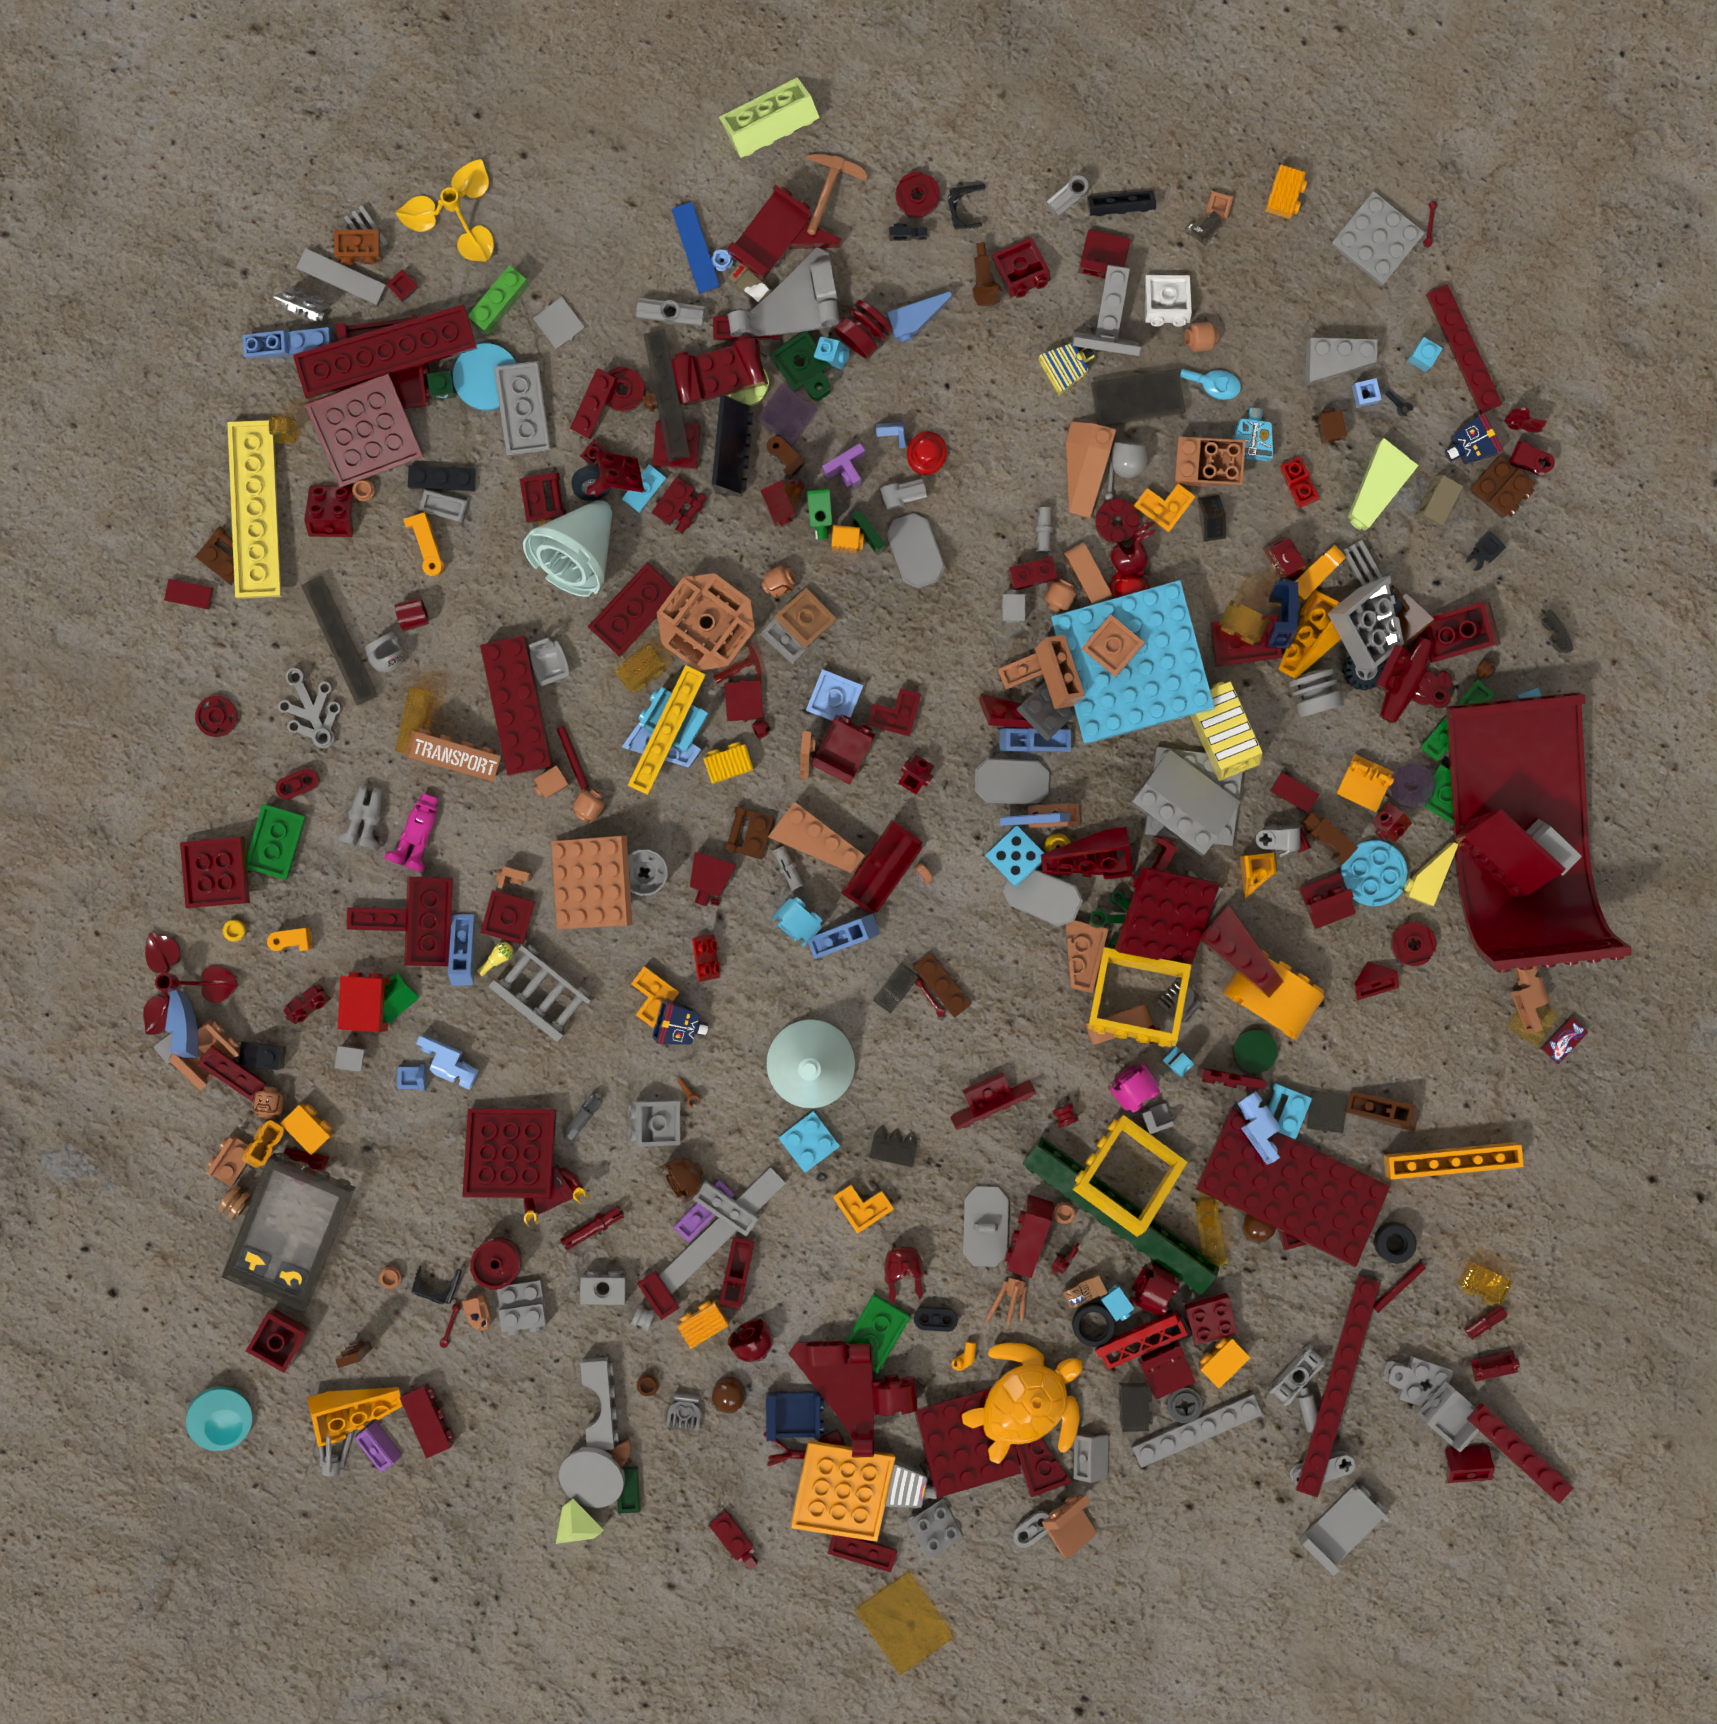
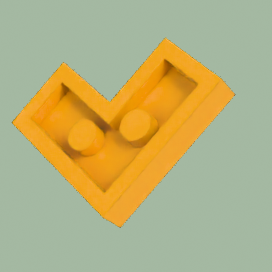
[1134,484,1196,533]
[631,966,680,1028]
[833,1184,894,1234]

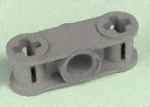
[1267,1344,1327,1407]
[1289,1450,1355,1485]

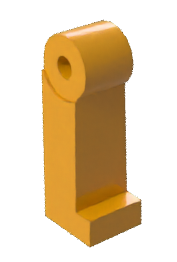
[403,512,444,577]
[1294,545,1346,602]

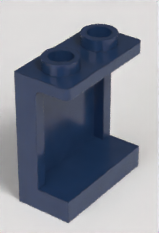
[1267,579,1298,649]
[766,1391,824,1441]

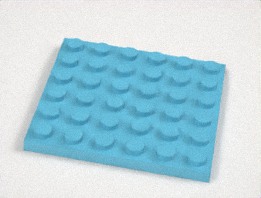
[1051,580,1215,745]

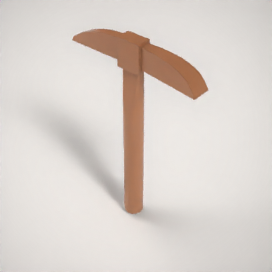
[804,154,867,235]

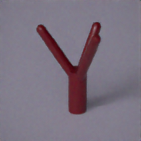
[763,1432,806,1466]

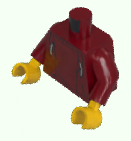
[523,1165,590,1227]

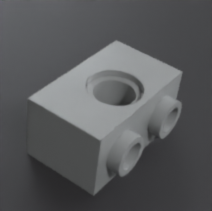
[580,1270,627,1305]

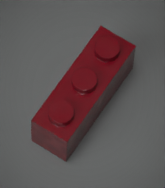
[400,1383,455,1459]

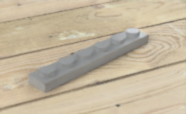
[1132,1393,1262,1468]

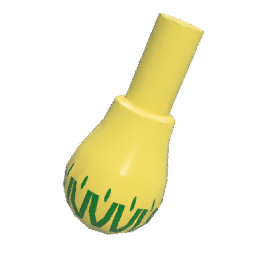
[477,942,513,976]

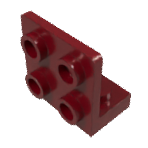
[1078,229,1131,279]
[304,485,354,537]
[1137,1342,1195,1399]

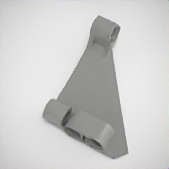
[727,248,840,337]

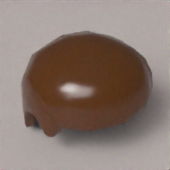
[1242,1214,1276,1243]
[712,1377,746,1413]

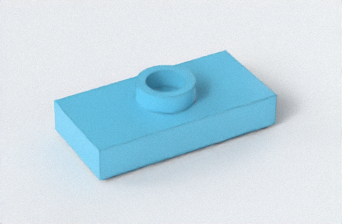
[622,465,667,513]

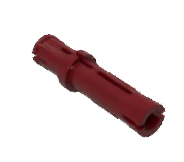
[560,1205,625,1251]

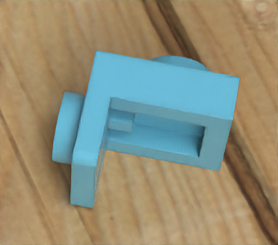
[814,337,850,370]

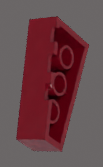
[1199,905,1284,998]

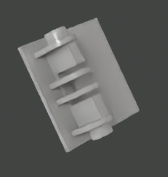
[274,288,330,322]
[907,1498,963,1561]

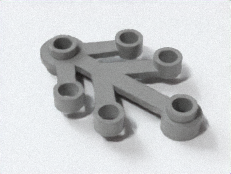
[278,668,342,749]

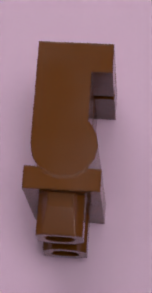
[1300,812,1358,865]

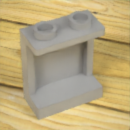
[1416,1381,1479,1452]

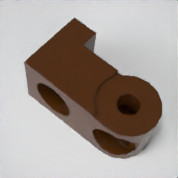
[767,436,805,479]

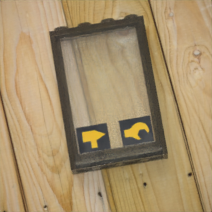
[221,1153,356,1312]

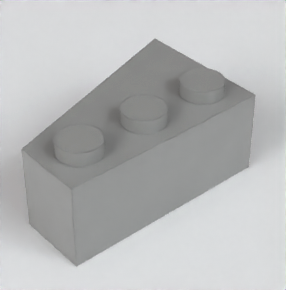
[1305,338,1377,387]

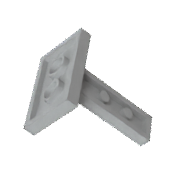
[1072,265,1141,356]

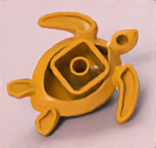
[962,1343,1083,1464]

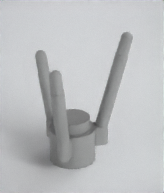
[319,1431,354,1476]

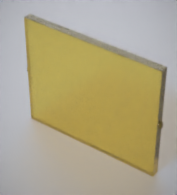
[854,1571,954,1675]

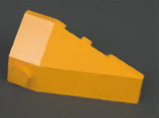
[1278,590,1341,679]
[307,1387,402,1447]

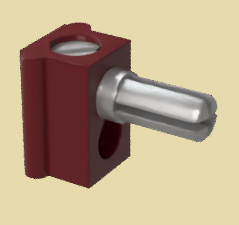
[1277,827,1311,857]

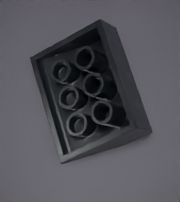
[712,395,754,497]

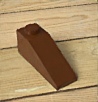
[1345,1091,1420,1132]

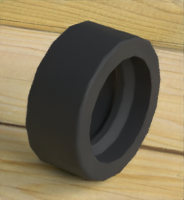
[1072,1303,1115,1347]

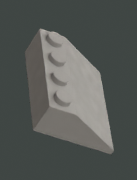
[1130,749,1241,855]

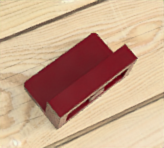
[1445,1445,1494,1483]

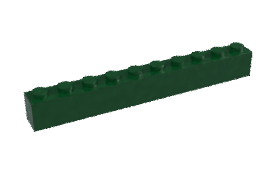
[1023,1136,1220,1295]

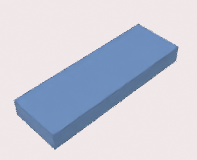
[1000,812,1070,826]

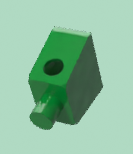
[807,488,832,539]

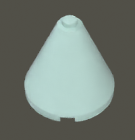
[523,500,612,597]
[767,1019,855,1108]

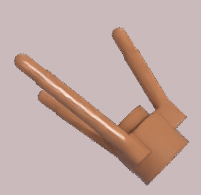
[985,1277,1027,1325]

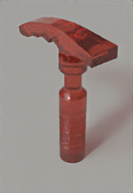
[714,644,762,684]

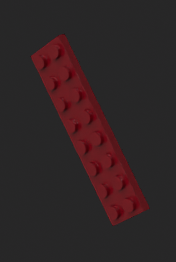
[293,304,478,399]

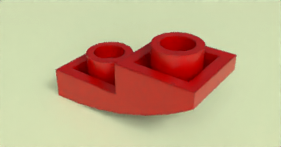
[1280,456,1319,509]

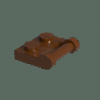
[195,526,234,585]
[723,806,774,860]

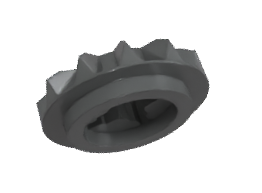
[1167,1388,1203,1423]

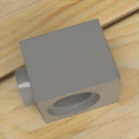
[1002,590,1025,623]

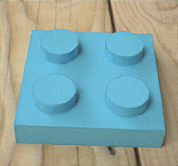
[778,1110,840,1173]

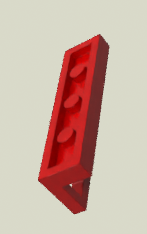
[1095,1310,1188,1370]

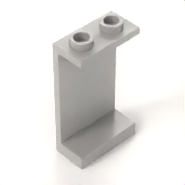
[1299,1483,1390,1576]

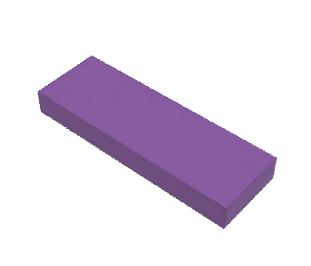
[673,1179,735,1242]

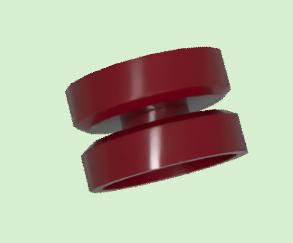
[470,1237,522,1290]

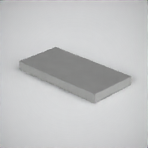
[494,361,551,456]

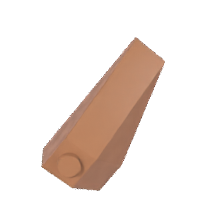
[1065,422,1116,519]

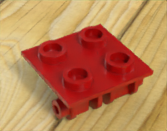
[692,934,720,982]

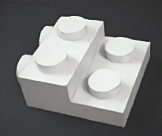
[1145,275,1192,327]

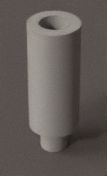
[1297,1386,1318,1432]

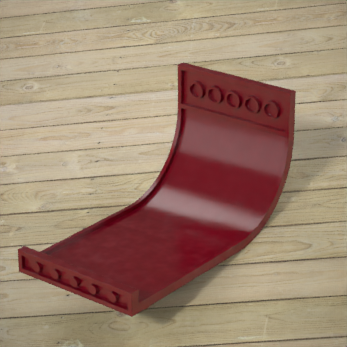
[1446,692,1632,973]

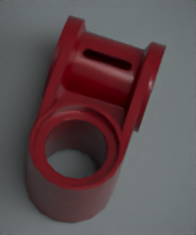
[1509,441,1555,476]

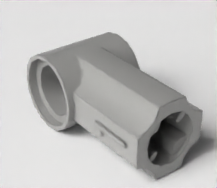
[1046,175,1088,217]
[880,479,927,510]

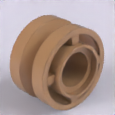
[218,1185,251,1220]

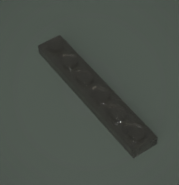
[643,329,691,462]
[301,576,378,706]

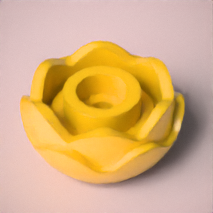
[1044,833,1071,853]

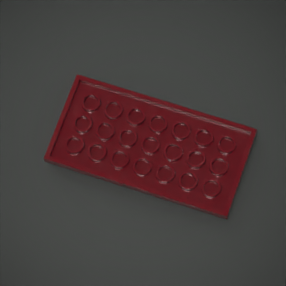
[1195,1109,1390,1267]

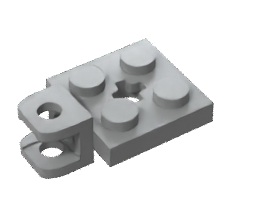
[1381,1356,1454,1407]

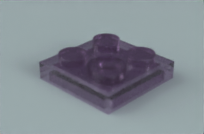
[756,383,818,446]

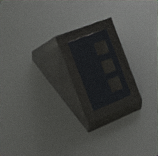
[1197,495,1226,542]

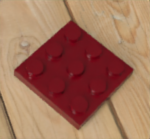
[180,837,250,908]

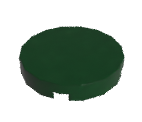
[1233,1029,1278,1073]

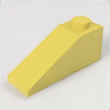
[1404,843,1458,906]

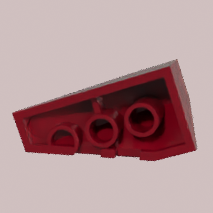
[760,480,805,527]
[1041,827,1133,879]

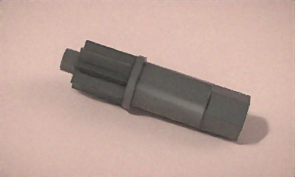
[563,1092,602,1140]

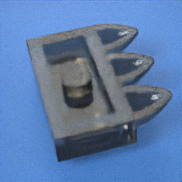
[869,1125,917,1167]

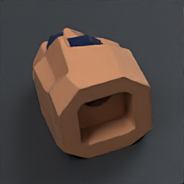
[462,1293,491,1331]

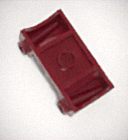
[671,335,768,406]

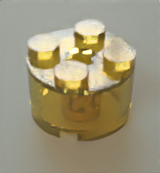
[1219,600,1270,645]

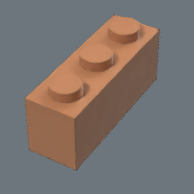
[1035,635,1085,709]

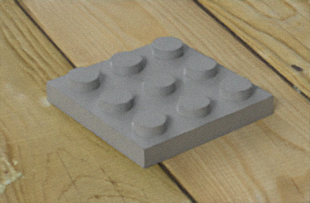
[1331,191,1425,286]

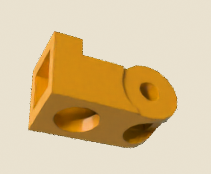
[267,928,313,951]

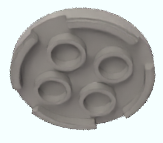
[559,1447,625,1508]

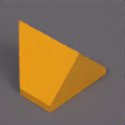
[1240,852,1277,900]

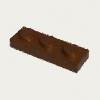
[913,953,971,1018]
[336,1339,372,1368]

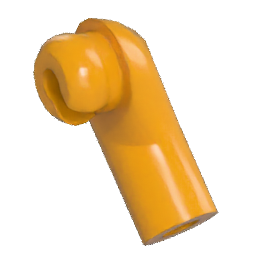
[951,1341,976,1371]

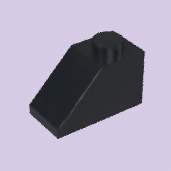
[239,1041,286,1070]

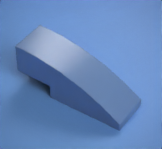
[1000,728,1071,752]
[165,989,198,1058]

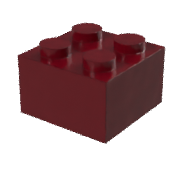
[245,1308,311,1373]

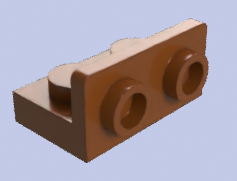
[334,229,382,265]

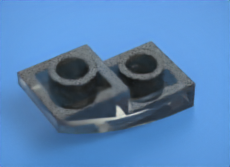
[1538,609,1574,654]
[873,963,919,1014]

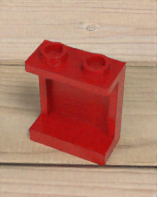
[337,972,390,1032]

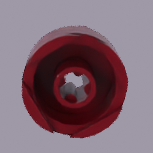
[1130,1263,1179,1315]
[871,1374,918,1416]

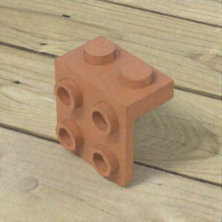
[1042,1495,1096,1558]

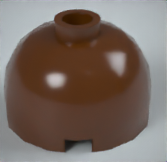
[662,1158,703,1203]

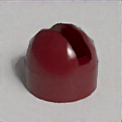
[752,720,770,740]

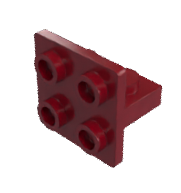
[1299,873,1356,929]

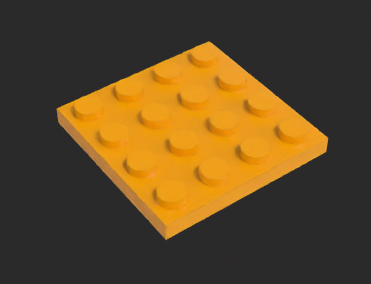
[790,1440,895,1542]

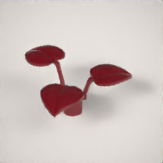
[143,933,238,1035]

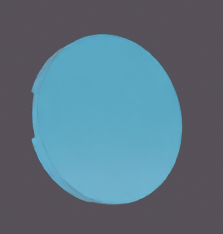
[453,343,517,411]
[1340,840,1408,906]

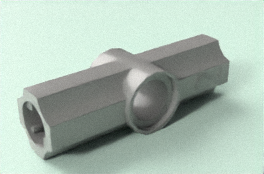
[636,298,705,327]

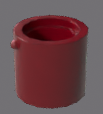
[395,597,429,632]

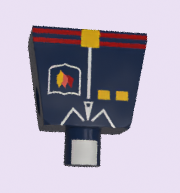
[1445,413,1503,465]
[652,998,708,1045]

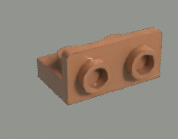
[206,1135,249,1187]

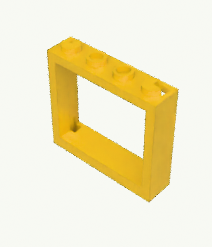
[1088,947,1191,1047]
[1072,1115,1188,1237]

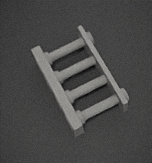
[488,944,593,1042]

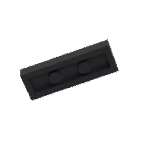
[1087,190,1156,216]
[408,465,476,492]

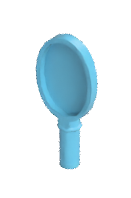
[1179,369,1241,400]

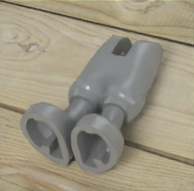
[338,784,383,851]

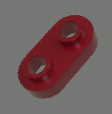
[275,769,320,800]

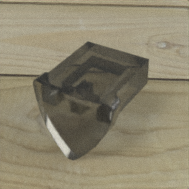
[1185,210,1223,246]

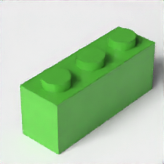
[468,265,529,336]

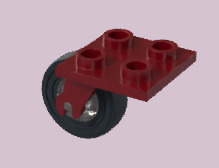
[571,451,644,501]

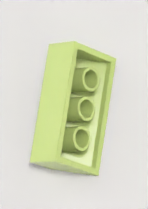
[719,77,820,158]

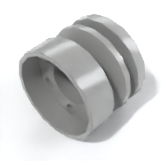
[1289,669,1345,718]
[628,850,668,896]

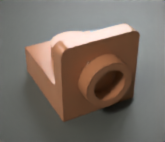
[496,866,532,889]

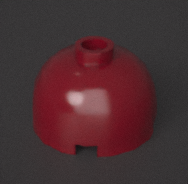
[728,1319,773,1362]

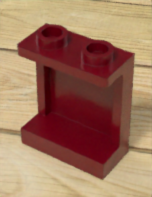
[811,714,876,785]
[1128,836,1177,888]

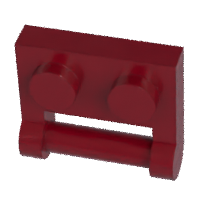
[519,473,566,523]

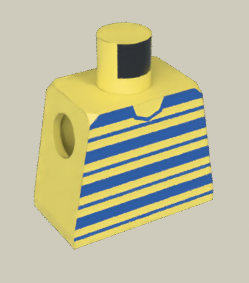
[1038,343,1095,396]

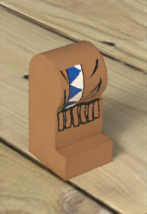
[1062,1272,1107,1308]

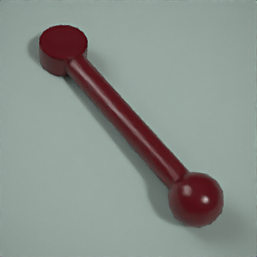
[1423,201,1437,248]
[915,978,945,1017]
[439,1304,461,1348]

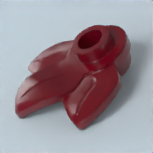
[1504,408,1547,433]
[1412,670,1452,708]
[1050,1242,1080,1275]

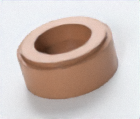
[914,863,933,885]

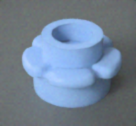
[711,249,733,271]

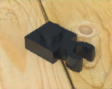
[889,223,927,241]
[1465,532,1506,571]

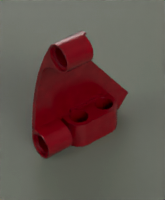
[788,1341,874,1458]

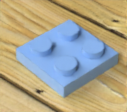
[806,669,863,721]

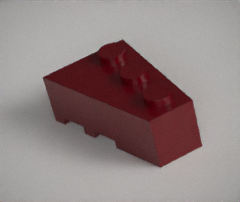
[1004,1194,1053,1278]

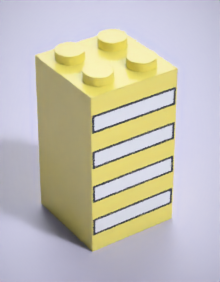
[1190,681,1263,781]

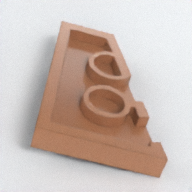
[800,731,816,779]
[1066,921,1108,993]

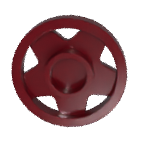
[195,696,238,737]

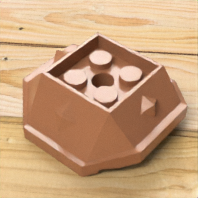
[657,573,755,672]

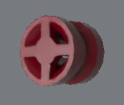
[1052,1103,1079,1128]

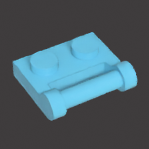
[1268,1083,1312,1139]

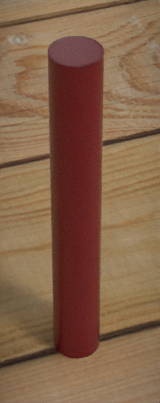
[556,726,589,790]
[1373,1262,1426,1313]

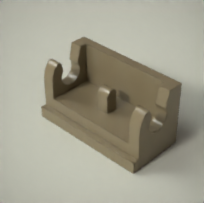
[1415,475,1464,526]

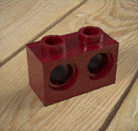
[1008,556,1058,590]

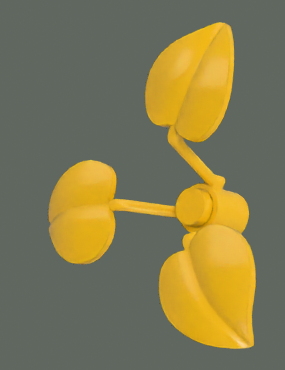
[395,159,494,262]

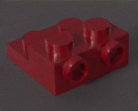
[991,237,1051,298]

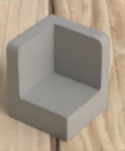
[335,1045,368,1072]
[1140,1103,1175,1134]

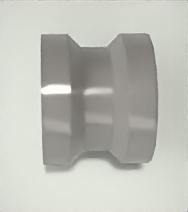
[631,1304,655,1331]

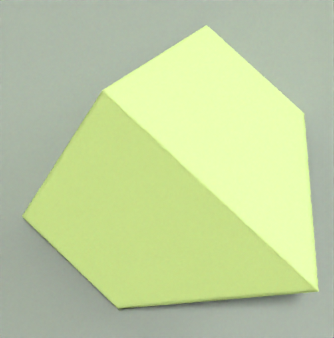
[556,1499,604,1544]

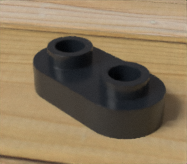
[914,1307,958,1332]

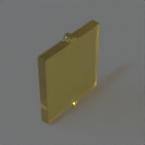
[1506,1005,1558,1047]

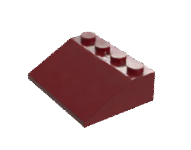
[1454,809,1566,898]

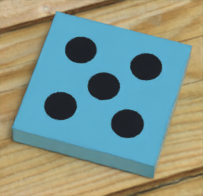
[985,826,1044,888]

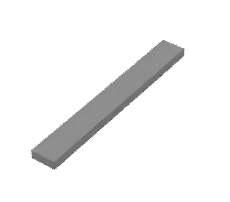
[659,1167,786,1294]

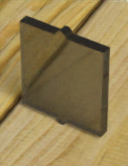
[1306,1090,1348,1133]

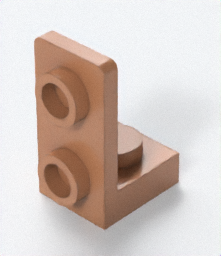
[1028,803,1080,828]

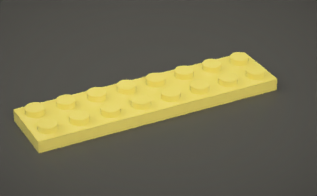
[227,420,282,599]

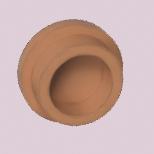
[352,479,375,502]
[1053,1202,1076,1224]
[379,1266,402,1289]

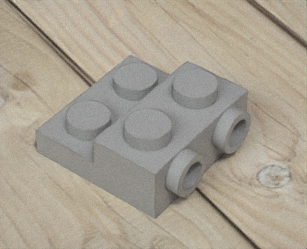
[628,1100,680,1147]
[497,1279,548,1335]

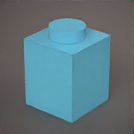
[1407,337,1443,372]
[1100,1284,1134,1321]

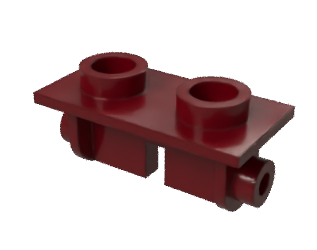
[283,984,331,1024]
[1470,1351,1520,1382]

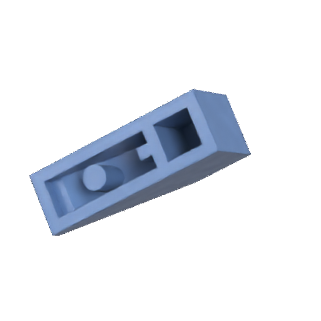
[887,291,952,343]
[808,913,880,959]
[448,914,475,986]

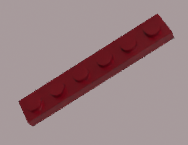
[1426,284,1502,415]
[1466,1402,1574,1504]

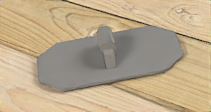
[886,513,945,589]
[975,758,1050,805]
[1003,869,1083,927]
[963,1186,1009,1267]

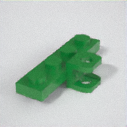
[1420,680,1494,762]

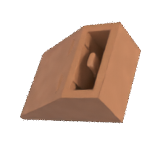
[1175,437,1246,486]

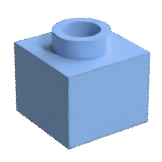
[1352,378,1381,408]

